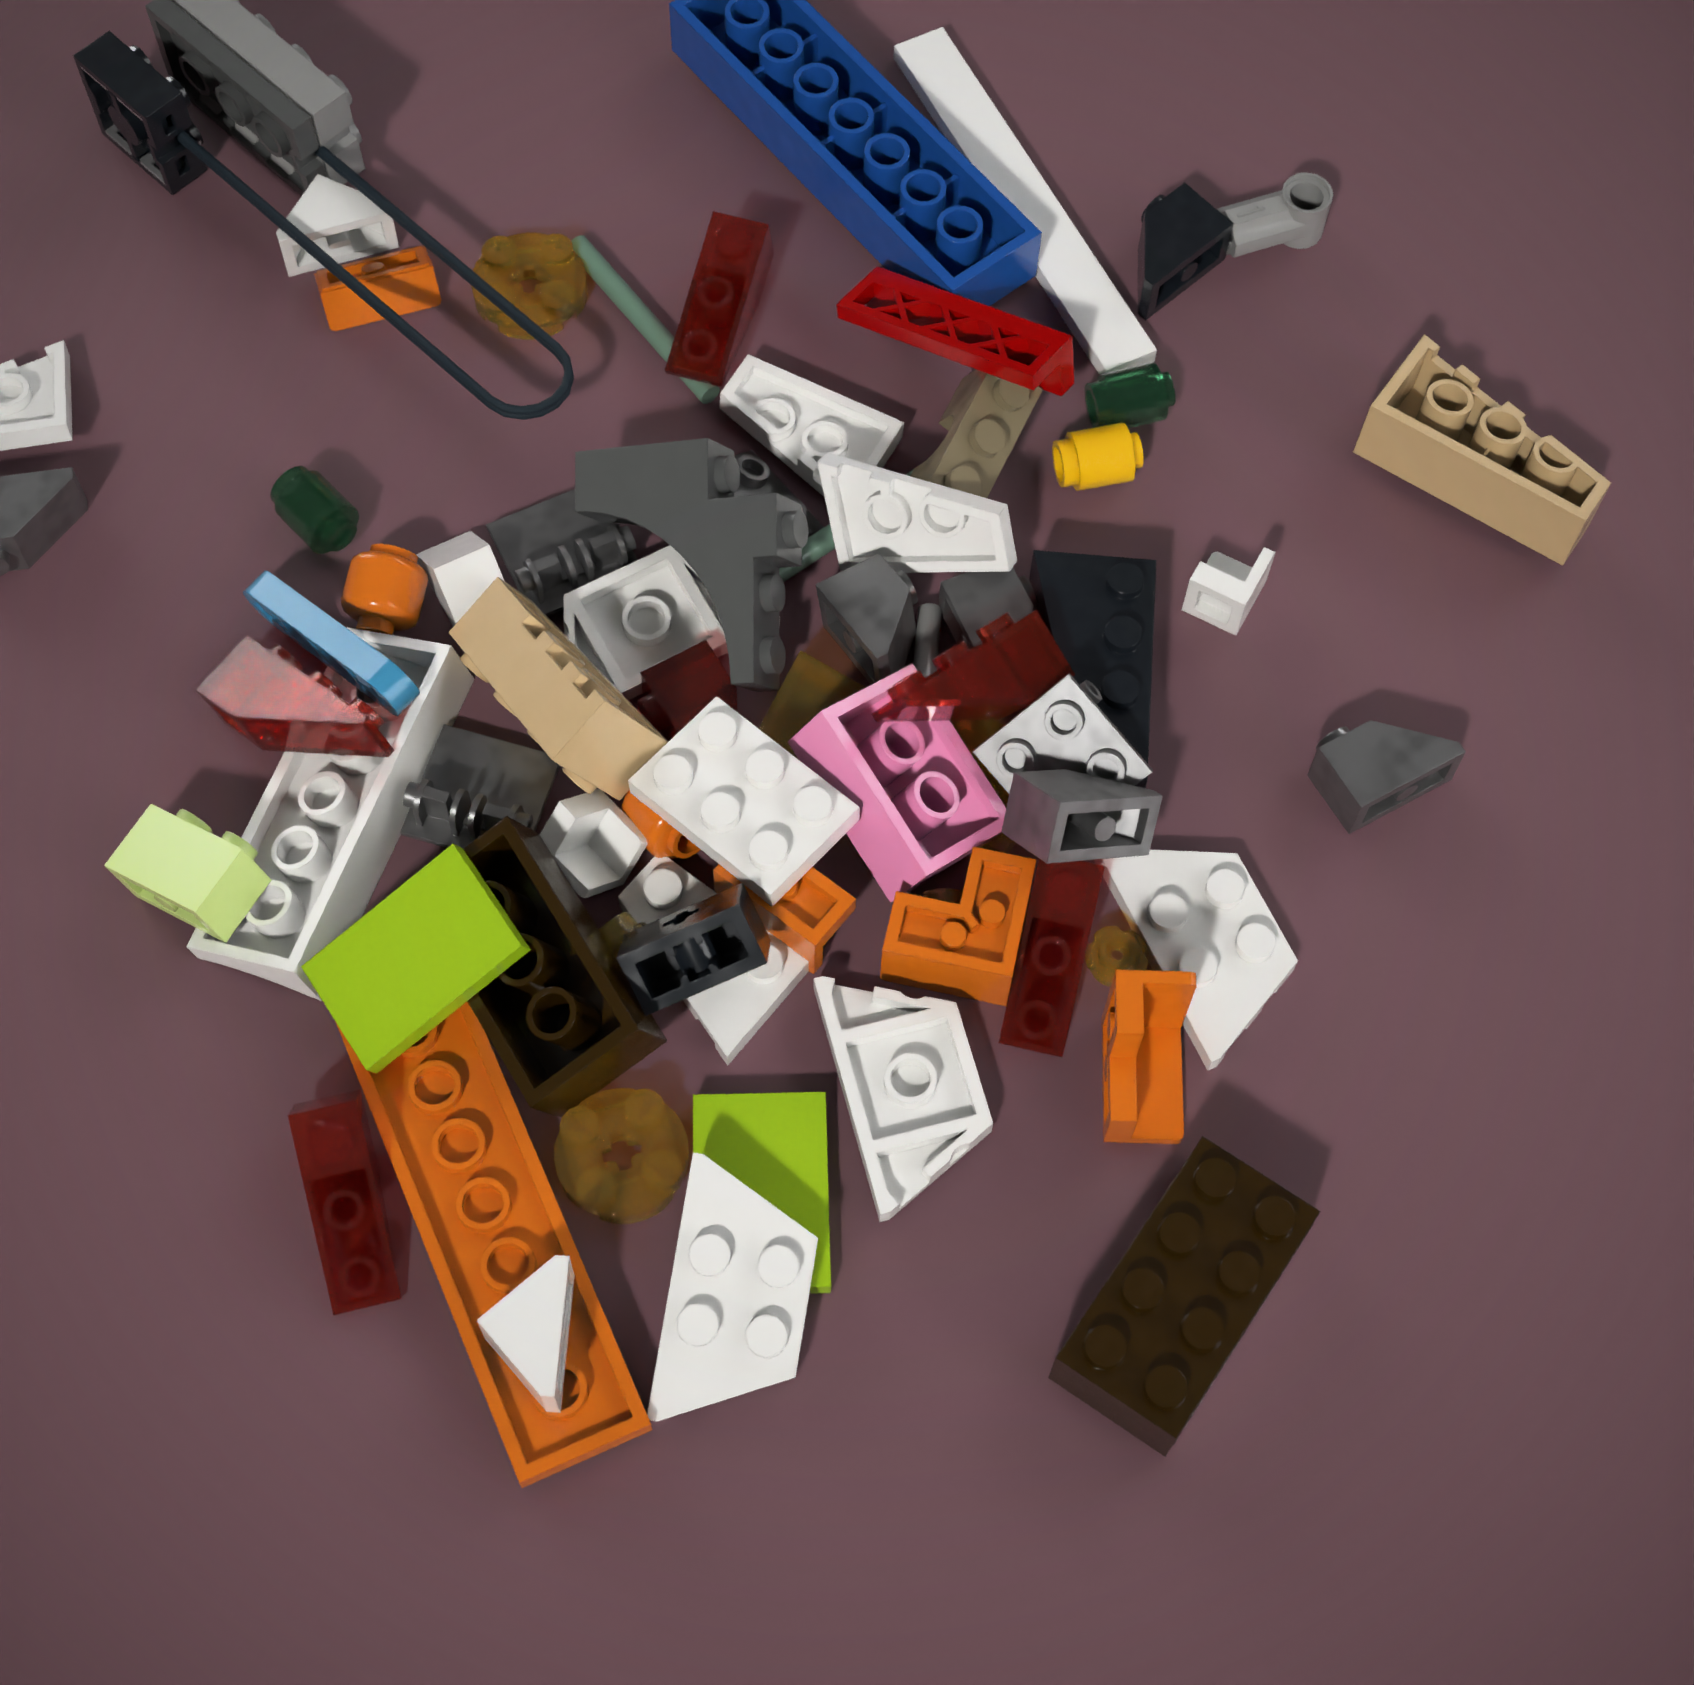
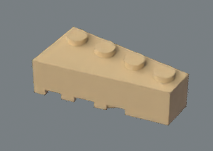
[1353,334,1611,566]
[448,577,668,801]

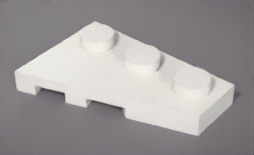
[720,354,904,496]
[817,452,1017,573]

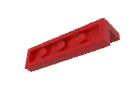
[836,266,1075,397]

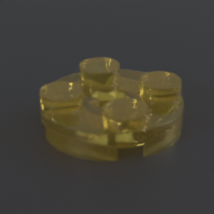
[471,233,588,340]
[554,1088,690,1224]

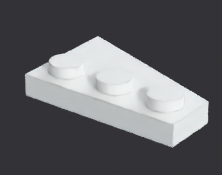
[0,340,73,451]
[618,856,809,1066]

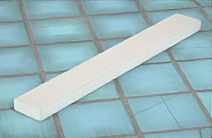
[894,27,1157,383]

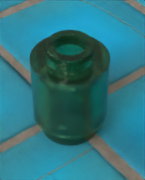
[1084,362,1176,428]
[270,466,359,554]

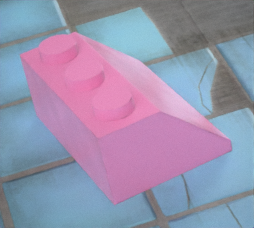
[788,663,1006,903]

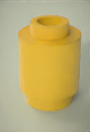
[1052,422,1144,491]

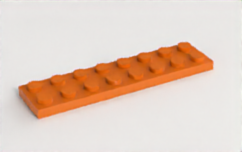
[336,1002,652,1488]

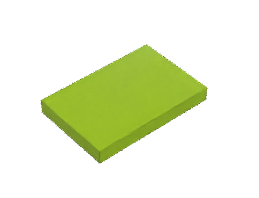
[301,844,531,1074]
[693,1092,831,1294]

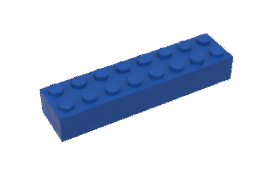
[669,0,1042,306]

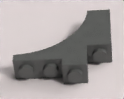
[575,438,808,692]

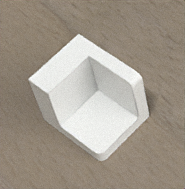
[1182,547,1275,636]
[540,789,648,898]

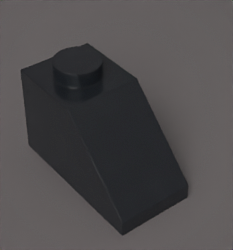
[1138,182,1234,320]

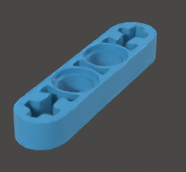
[243,570,420,716]

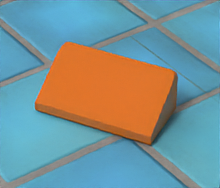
[314,245,441,331]

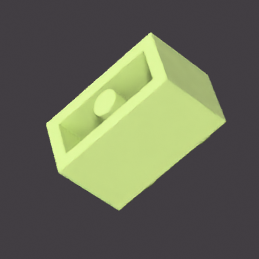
[104,804,272,943]

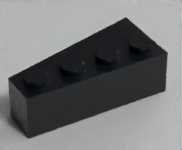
[1029,550,1156,788]

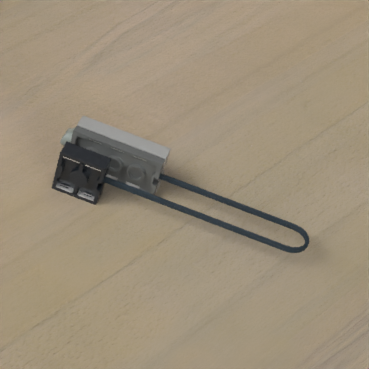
[73,0,574,420]

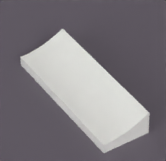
[186,627,475,1001]

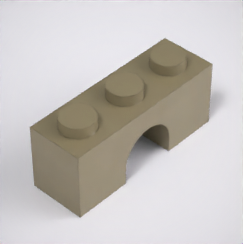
[911,369,1043,498]

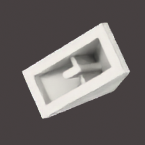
[276,174,399,277]
[416,531,504,627]
[477,1255,575,1413]

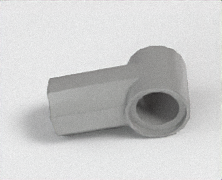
[1217,172,1333,258]

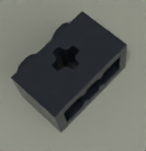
[616,883,771,1016]

